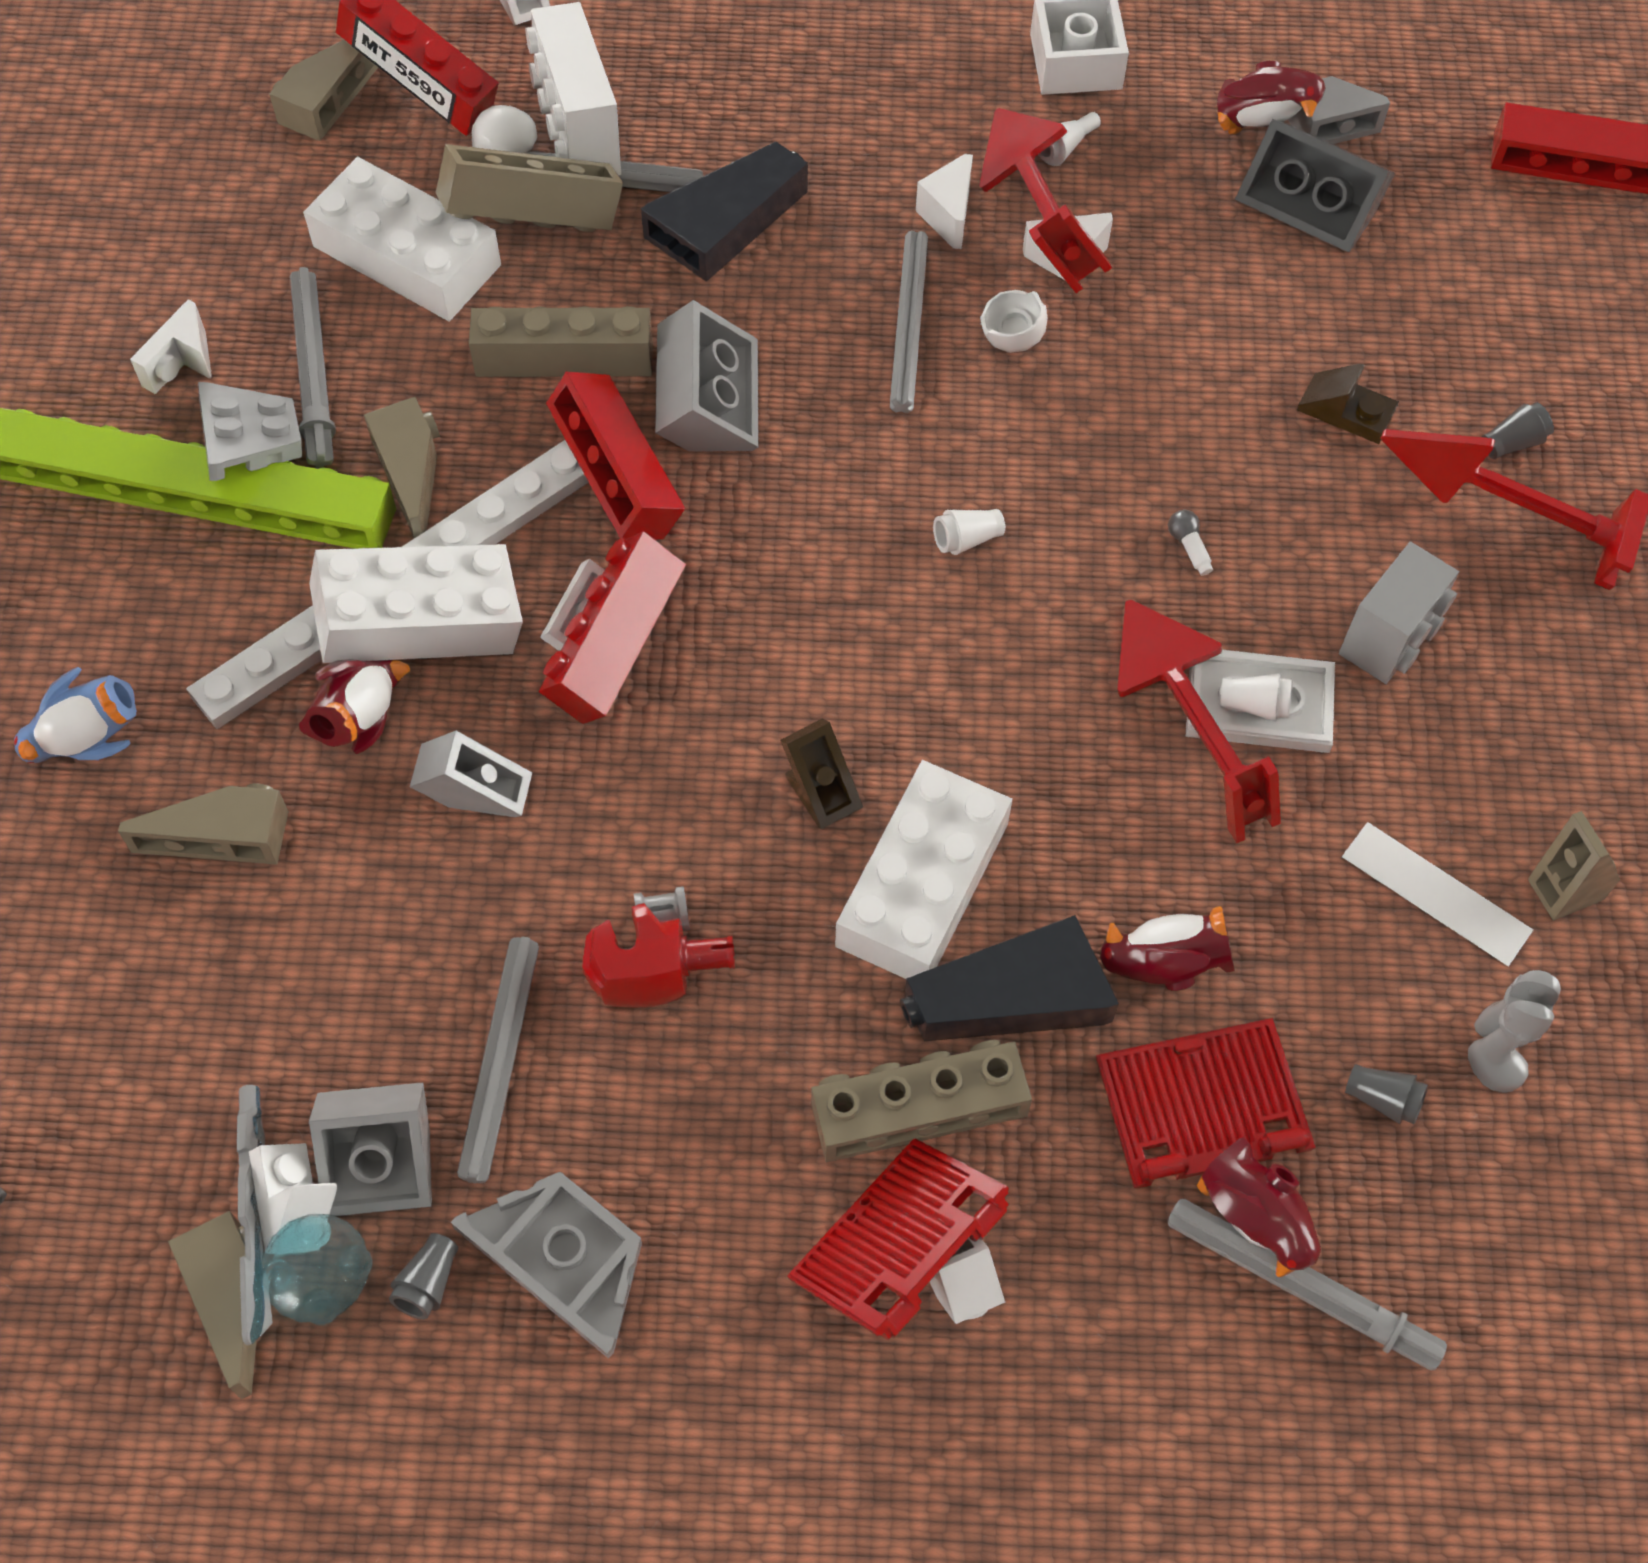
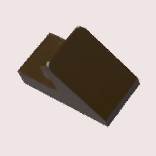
[1297,364,1399,444]
[780,718,863,829]

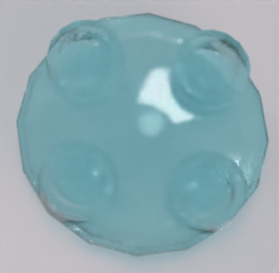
[260,1214,373,1325]

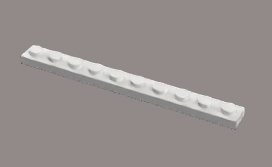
[186,440,588,729]

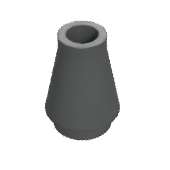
[1482,402,1554,459]
[1345,1064,1428,1124]
[389,1233,459,1320]

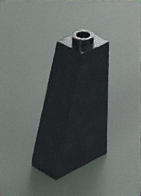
[641,141,808,282]
[900,915,1119,1042]

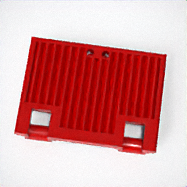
[1095,1018,1316,1189]
[787,1138,1009,1340]

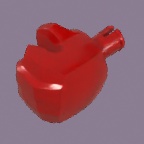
[582,903,735,1008]

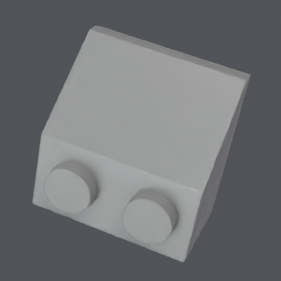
[309,1083,432,1217]

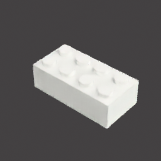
[525,2,621,175]
[303,156,501,322]
[309,544,523,663]
[835,760,1013,979]

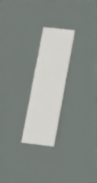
[1342,822,1533,966]

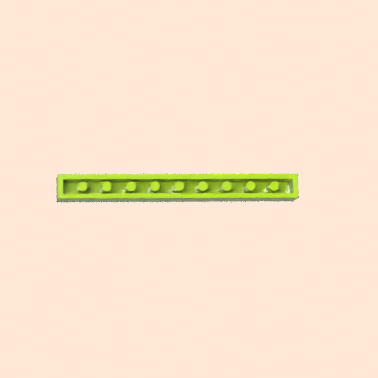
[0,408,396,549]

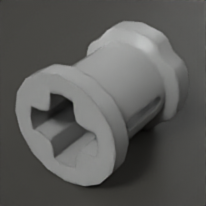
[634,886,690,931]

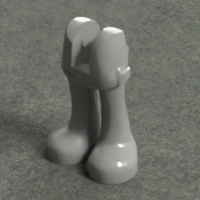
[1468,970,1561,1093]

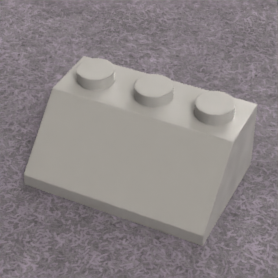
[655,300,758,451]

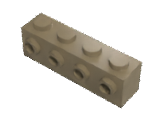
[436,144,623,232]
[469,306,653,377]
[811,1040,1032,1163]

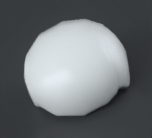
[472,105,537,153]
[980,290,1048,353]

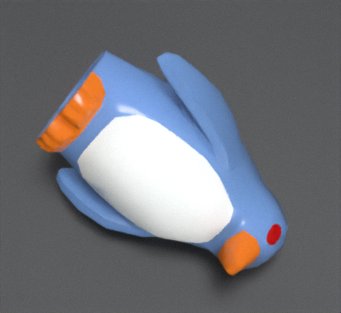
[14,667,137,763]

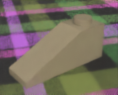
[269,40,378,141]
[364,397,440,538]
[118,783,289,865]
[1528,811,1620,921]
[168,1211,260,1400]

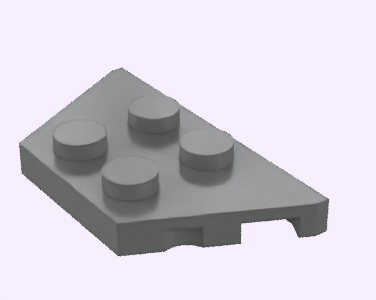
[198,382,302,481]
[451,1172,642,1359]

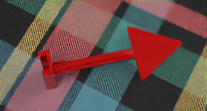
[979,108,1112,294]
[1381,429,1648,590]
[1117,600,1281,843]

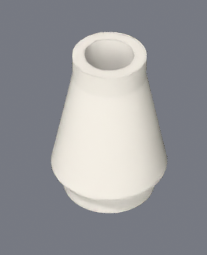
[933,509,1005,555]
[1221,673,1292,721]

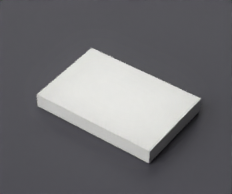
[1186,650,1335,753]

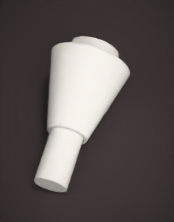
[1038,112,1101,166]

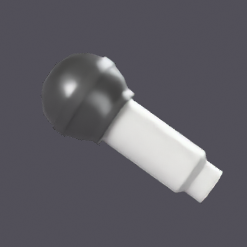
[1168,509,1213,576]

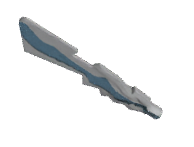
[237,1085,273,1346]

